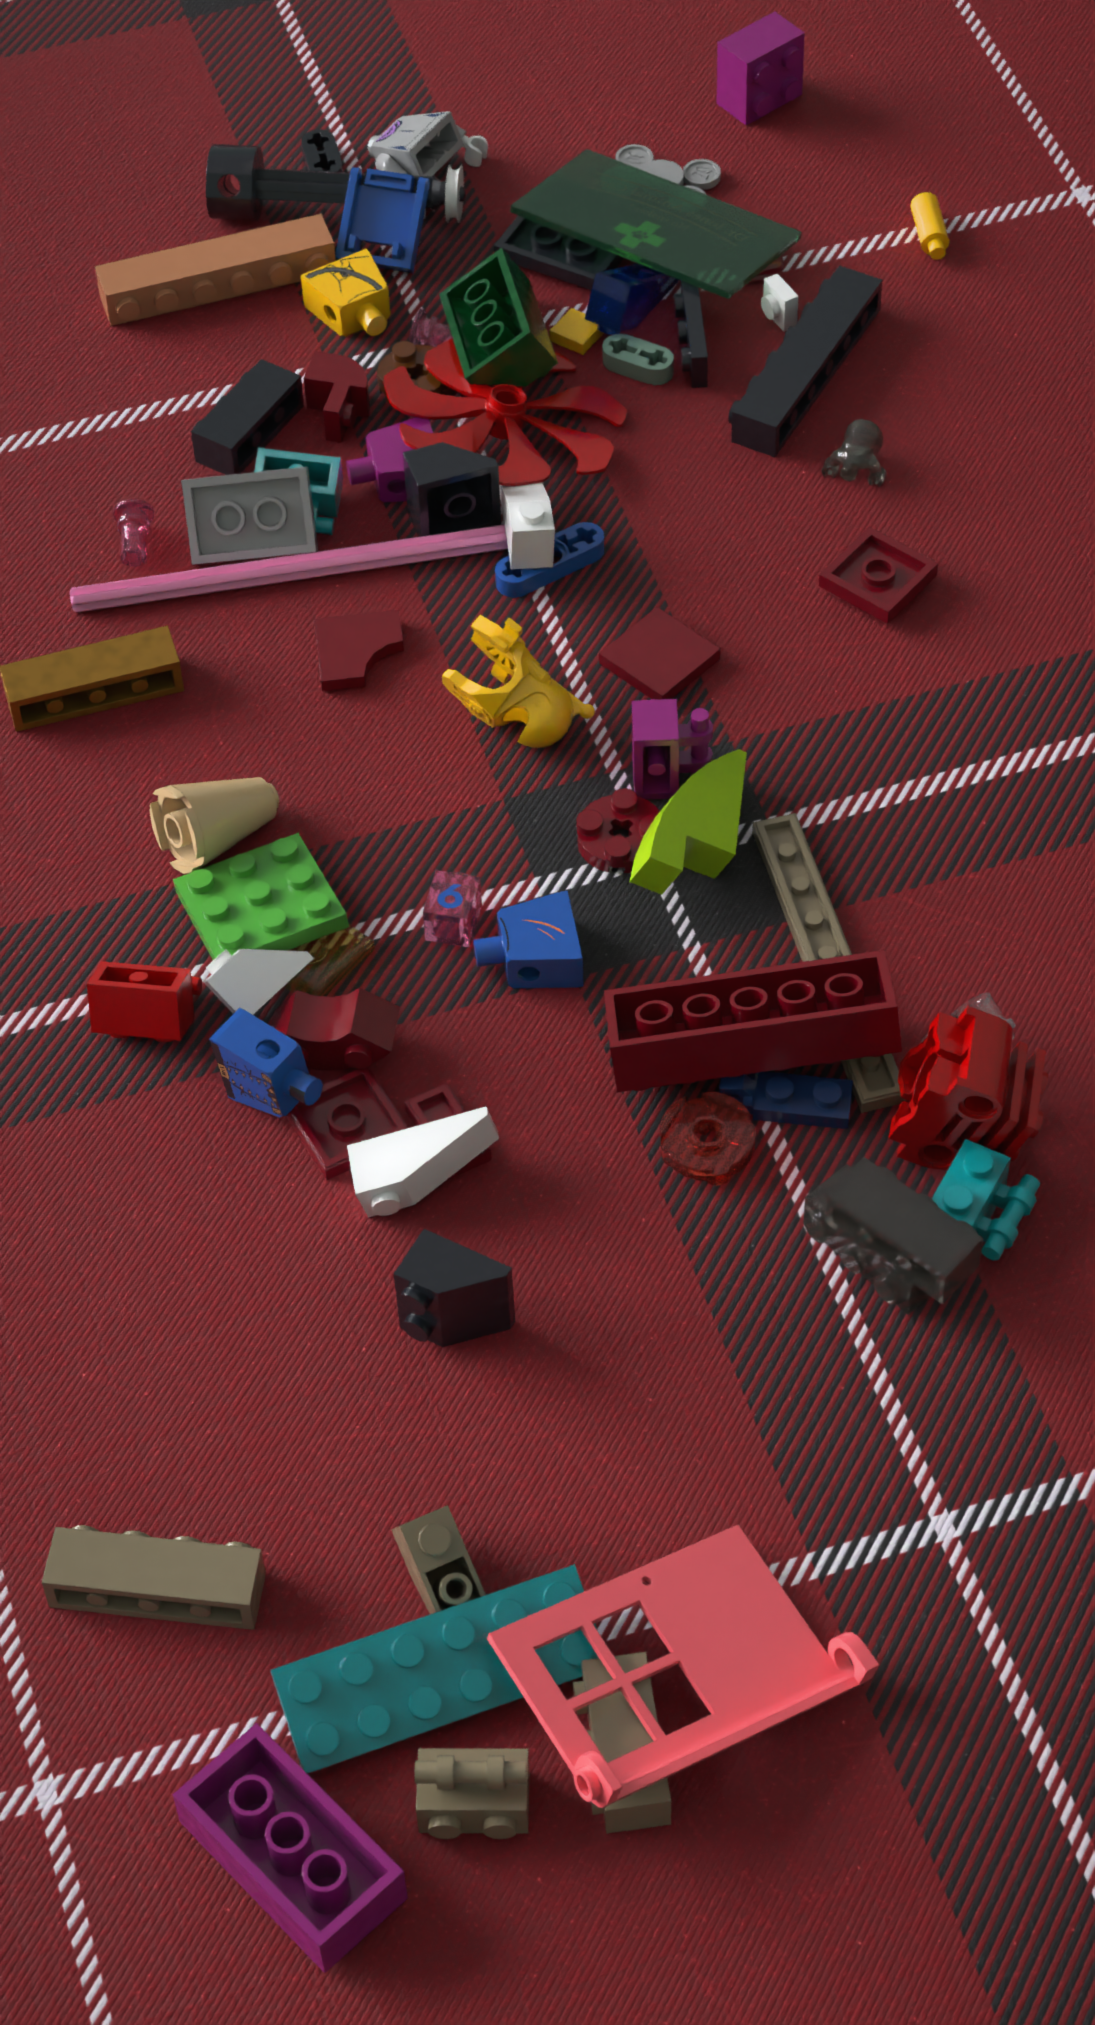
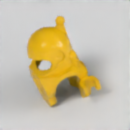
[442,615,595,748]

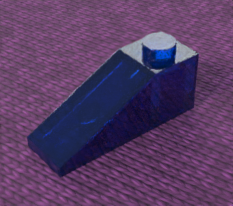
[585,261,681,335]

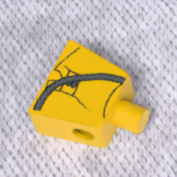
[301,249,391,336]

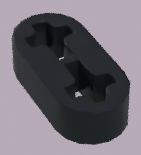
[301,129,343,172]

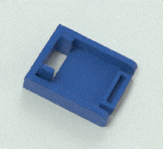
[335,167,430,273]

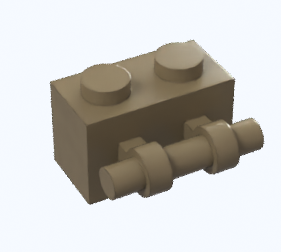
[415,1748,530,1839]

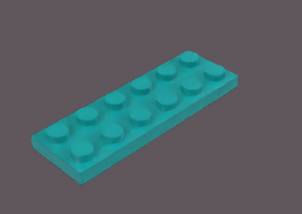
[270,1564,599,1773]

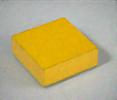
[550,308,605,355]

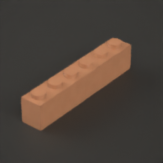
[95,214,336,326]

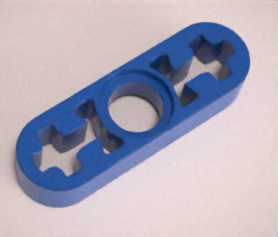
[495,522,604,598]

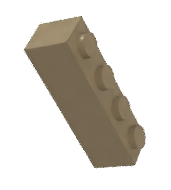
[42,1525,266,1630]

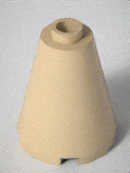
[150,777,279,874]

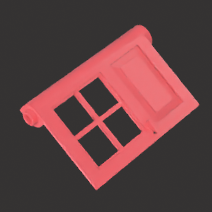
[487,1525,879,1808]

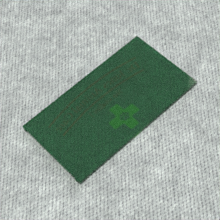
[510,149,802,299]

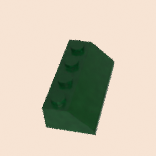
[439,248,558,387]

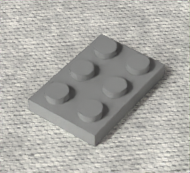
[181,466,318,565]

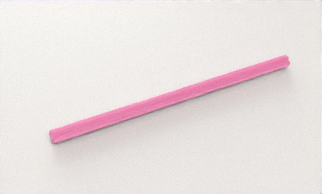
[70,524,508,613]

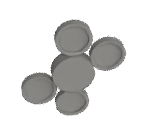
[601,144,721,217]

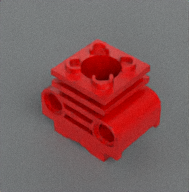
[889,1006,1048,1170]

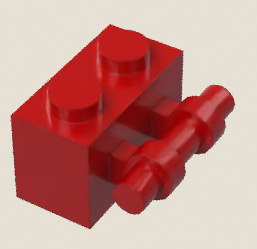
[87,961,203,1042]

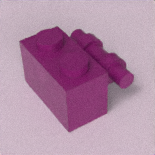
[632,699,713,800]

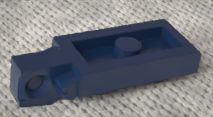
[718,1071,853,1129]

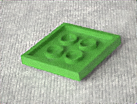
[173,833,349,960]

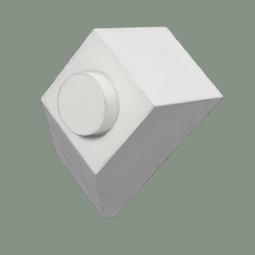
[204,949,314,1015]

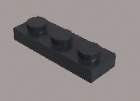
[674,276,708,388]

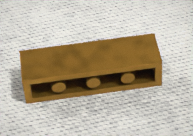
[0,626,184,732]

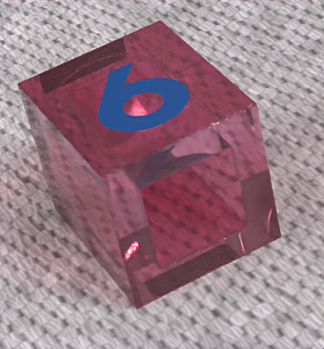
[423,870,482,947]

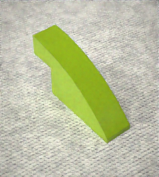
[629,749,747,895]

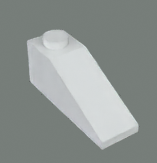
[499,482,555,569]
[347,1107,499,1218]

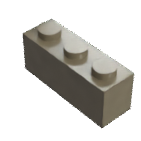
[573,1652,671,1834]

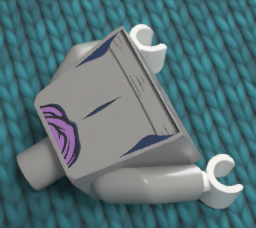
[368,112,488,219]

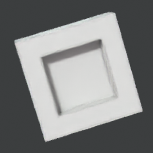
[761,273,798,332]

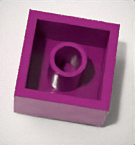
[717,12,805,125]

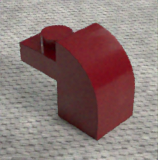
[304,351,370,443]

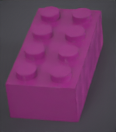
[172,1723,408,1973]

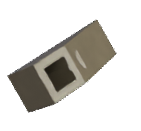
[391,1505,486,1614]

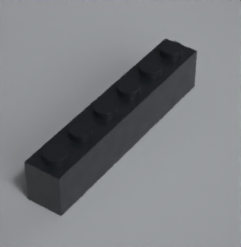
[728,265,882,457]

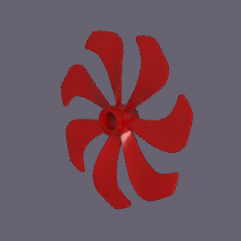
[383,338,627,486]

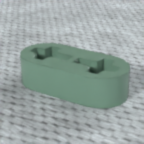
[602,334,674,385]

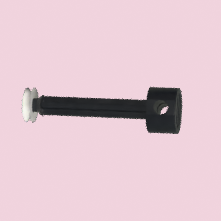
[206,144,466,223]

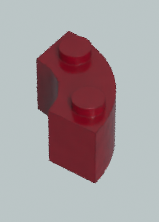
[271,988,400,1070]

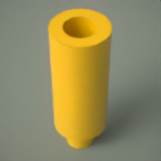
[910,192,949,260]

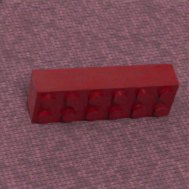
[604,950,902,1093]

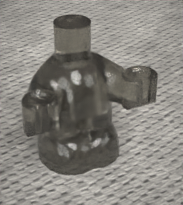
[821,419,887,487]

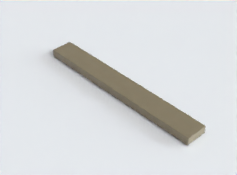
[752,813,907,1113]

